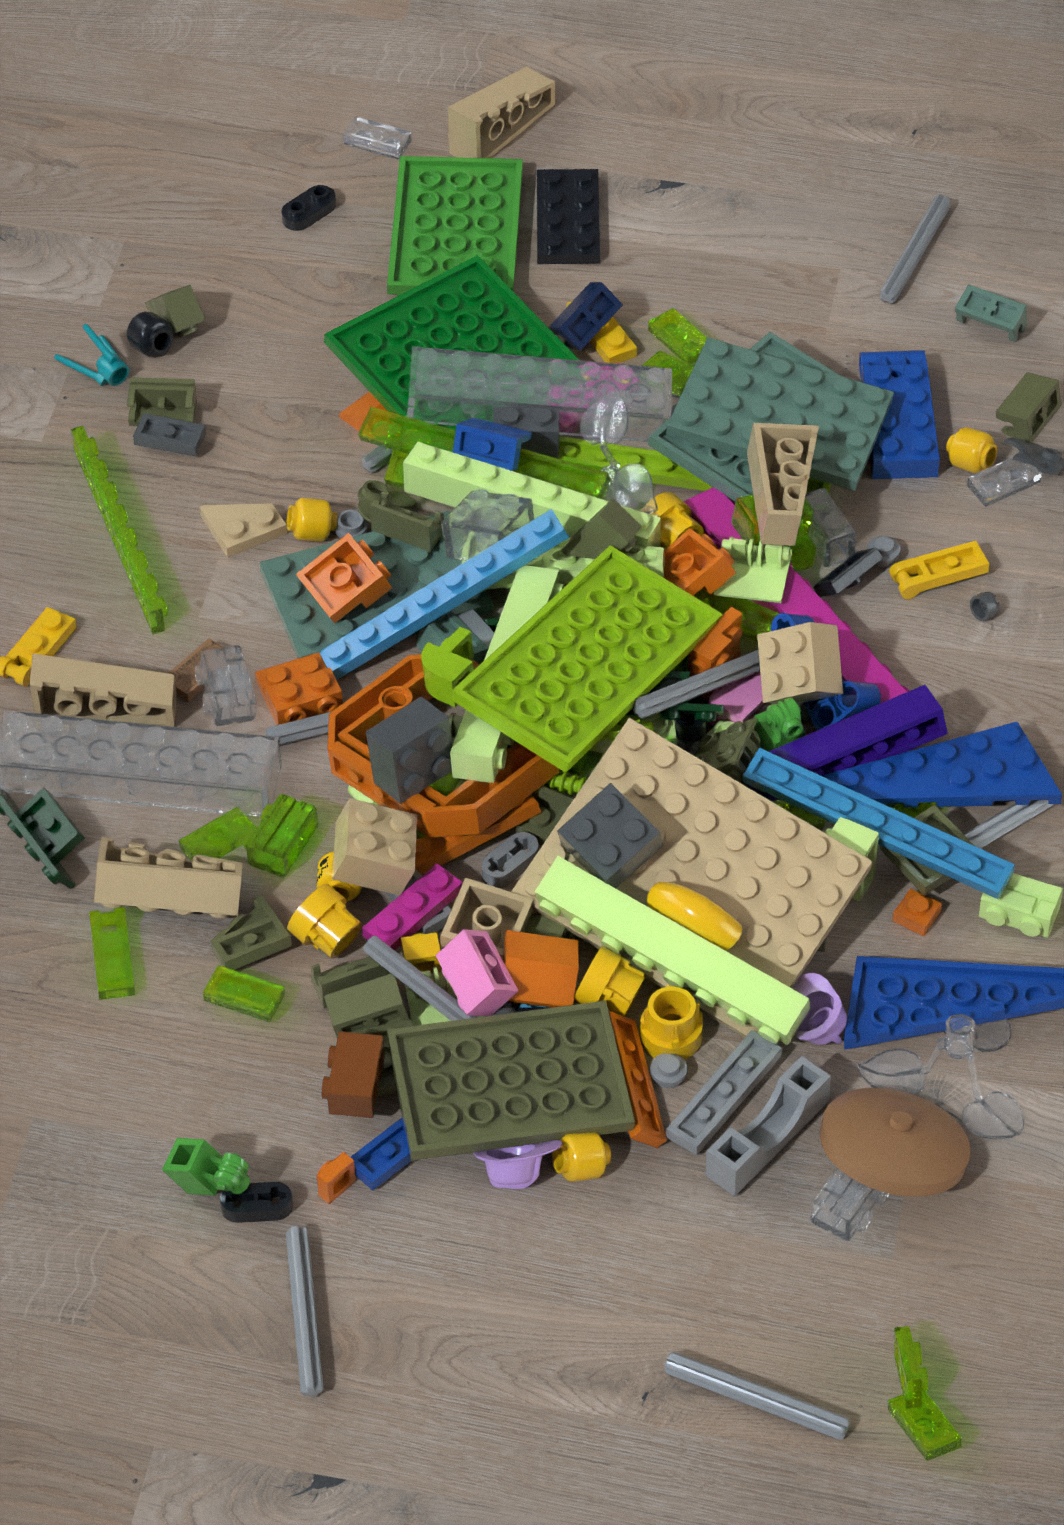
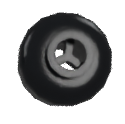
[126,311,174,358]

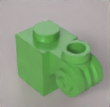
[754,697,806,752]
[162,1138,250,1196]

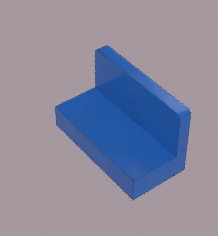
[453,418,532,471]

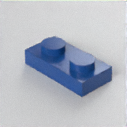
[351,1117,411,1191]

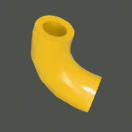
[647,882,742,951]

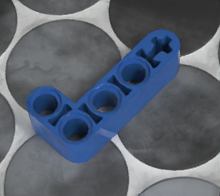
[771,613,881,730]

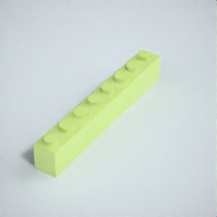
[403,442,661,547]
[450,565,565,783]
[535,856,811,1045]

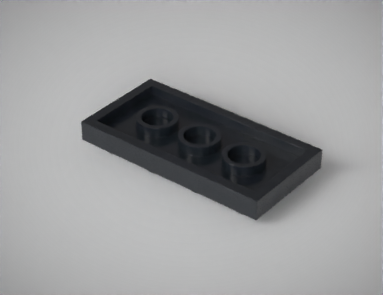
[537,169,600,264]

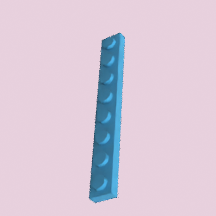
[319,509,569,680]
[743,748,1015,899]

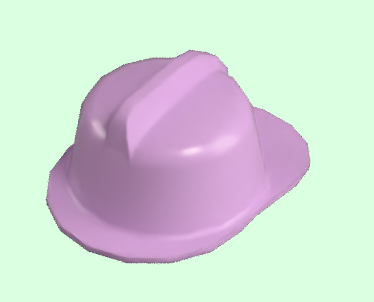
[792,973,847,1045]
[474,1140,563,1189]

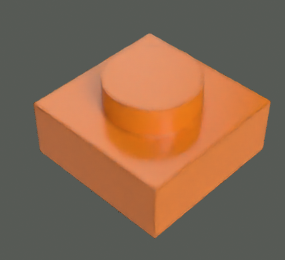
[892,888,942,936]
[317,1152,356,1204]

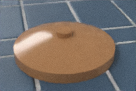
[819,1088,971,1197]

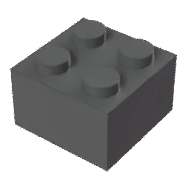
[366,696,452,804]
[557,783,663,888]

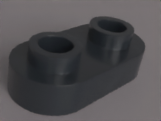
[281,185,336,231]

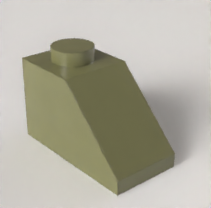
[144,285,205,337]
[561,498,642,559]

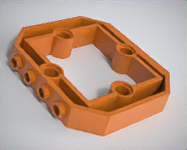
[327,654,559,837]

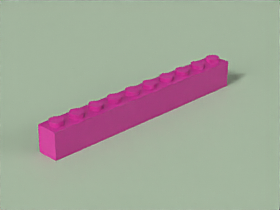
[683,487,909,703]

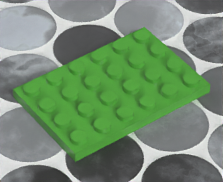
[387,156,523,295]

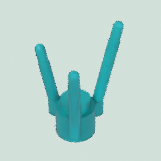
[54,324,130,386]

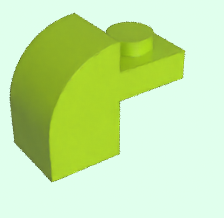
[421,627,474,707]

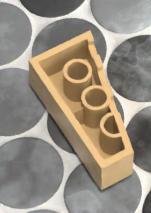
[448,66,555,158]
[747,423,819,546]
[30,653,177,730]
[94,837,243,918]

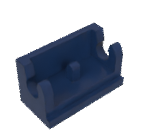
[548,282,623,351]

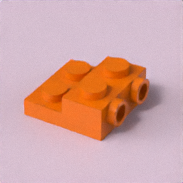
[663,528,736,596]
[296,533,393,624]
[688,606,743,704]
[255,652,343,725]

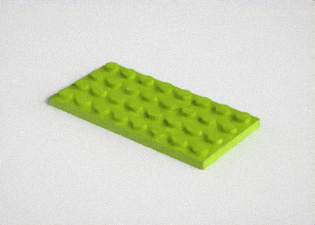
[450,545,723,773]

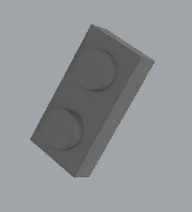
[133,413,206,457]

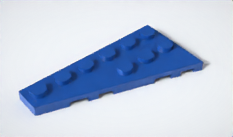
[825,721,1062,808]
[844,956,1064,1050]

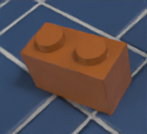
[321,1031,385,1118]

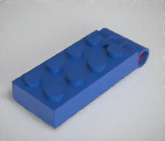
[859,350,940,479]

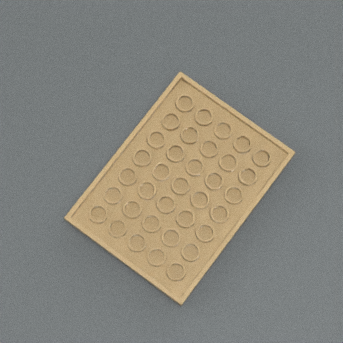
[511,718,873,1038]

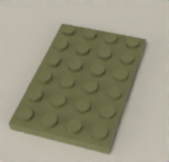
[387,1001,635,1161]

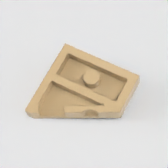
[199,503,287,557]

